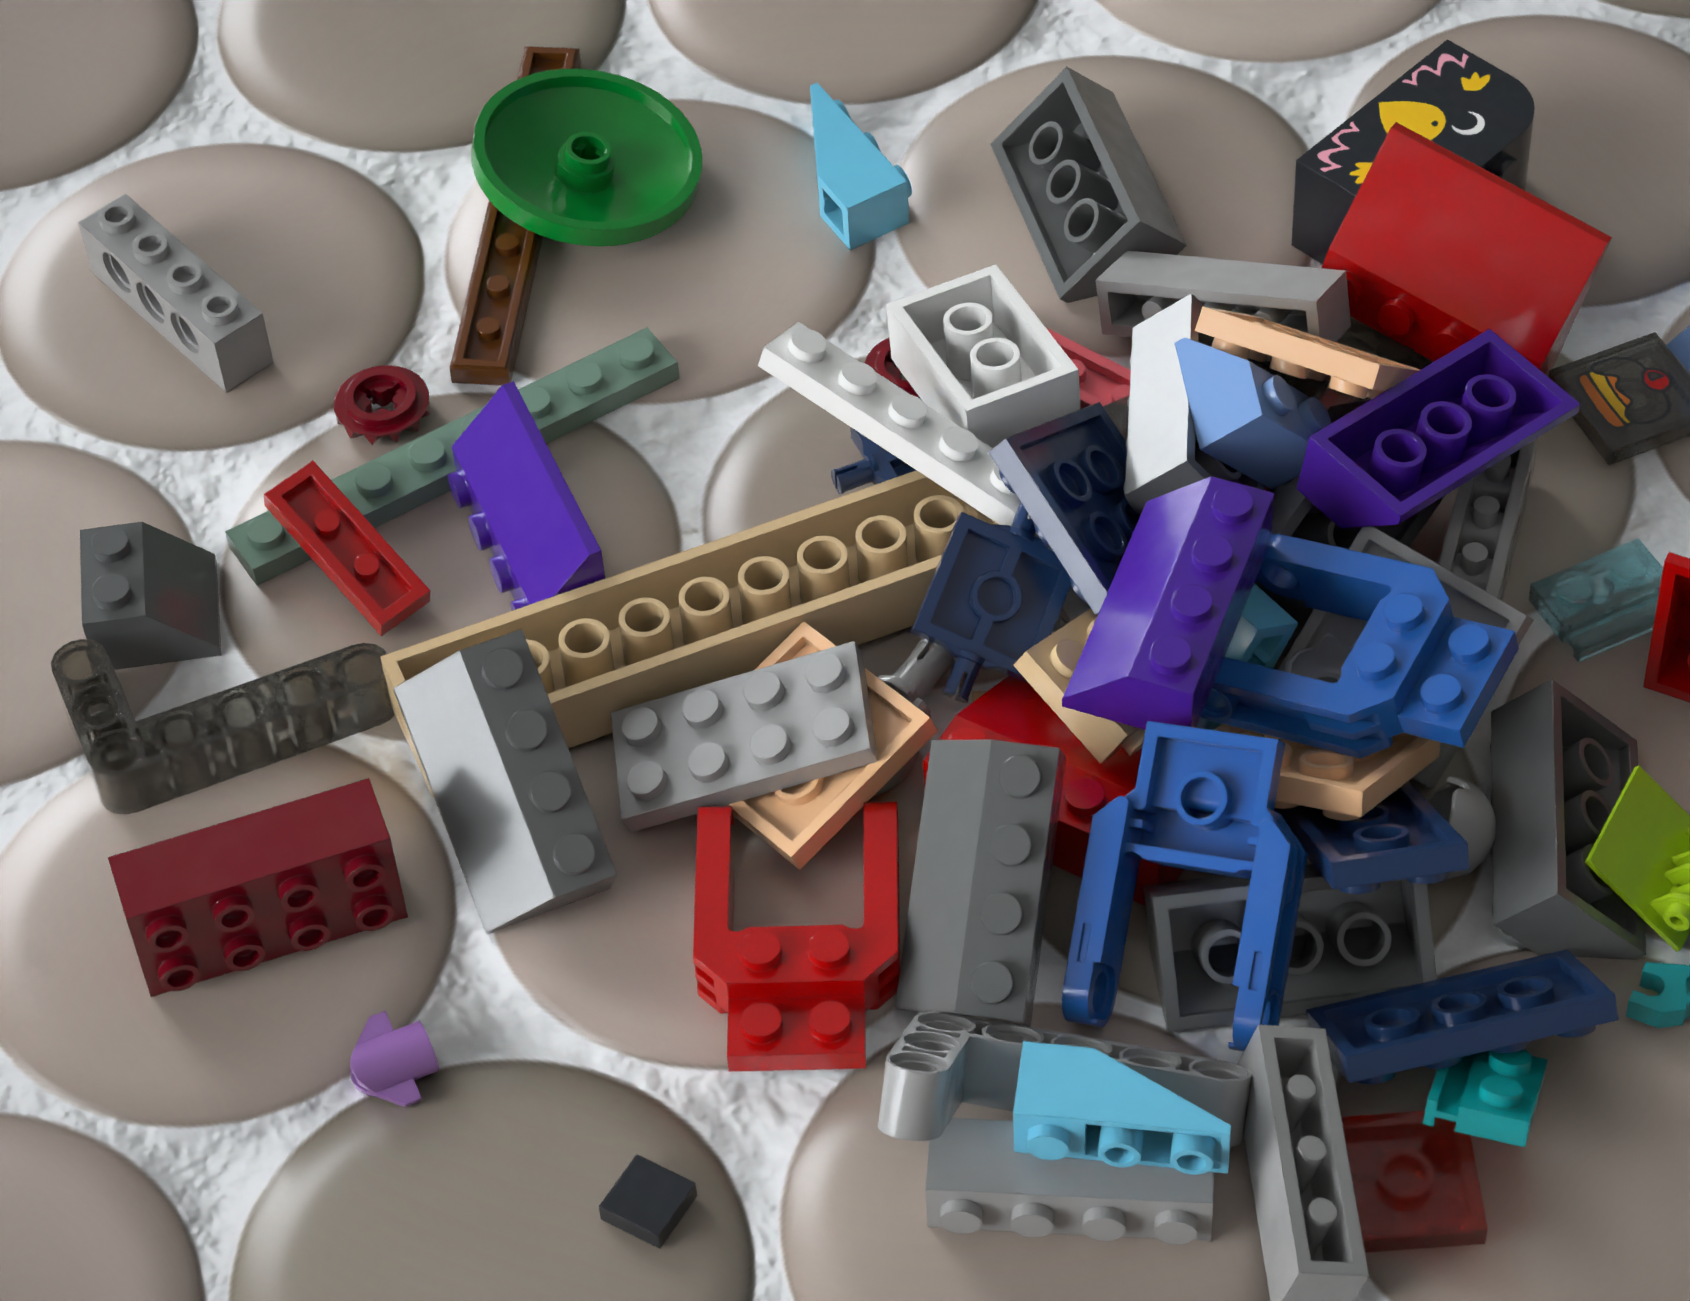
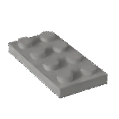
[611,641,878,832]

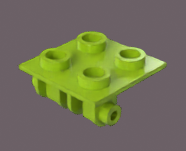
[1585,765,1690,952]

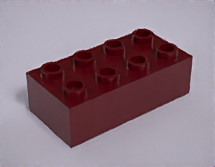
[108,778,408,997]

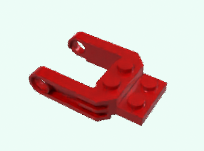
[693,801,900,1072]

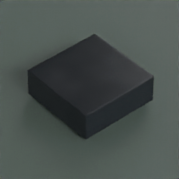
[599,1154,698,1249]

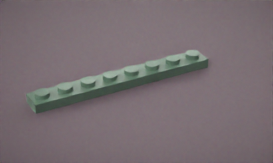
[225,327,680,586]

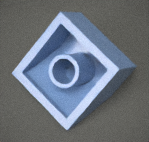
[1175,337,1331,490]

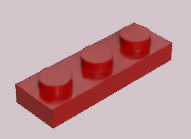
[264,460,431,636]

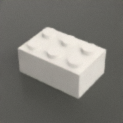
[886,264,1081,448]

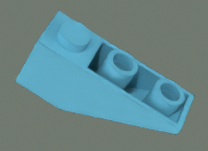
[810,83,912,250]
[1013,1041,1231,1175]

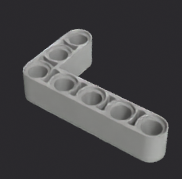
[878,1012,1252,1147]

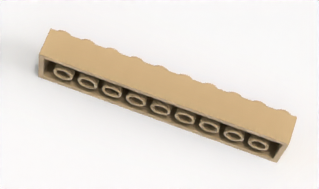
[380,470,999,797]

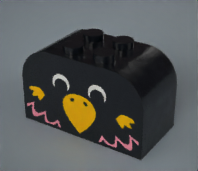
[1291,39,1535,264]

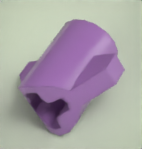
[350,1010,439,1108]

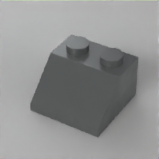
[80,522,221,672]

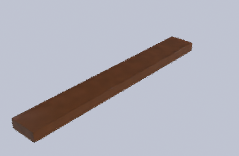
[449,46,581,385]

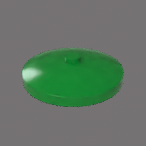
[471,69,703,247]

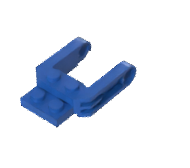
[1201,534,1519,759]
[1062,721,1308,1052]

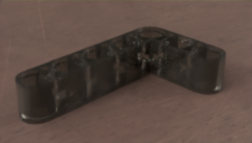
[51,639,395,815]

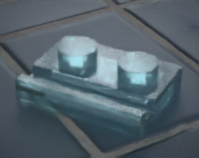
[1528,538,1663,662]

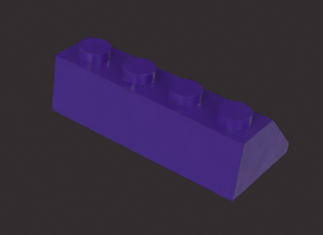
[1296,329,1581,528]
[447,381,605,611]
[1062,476,1274,730]

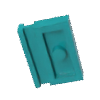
[1423,1049,1548,1147]

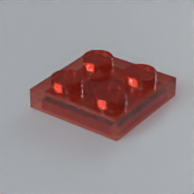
[1341,1111,1488,1253]

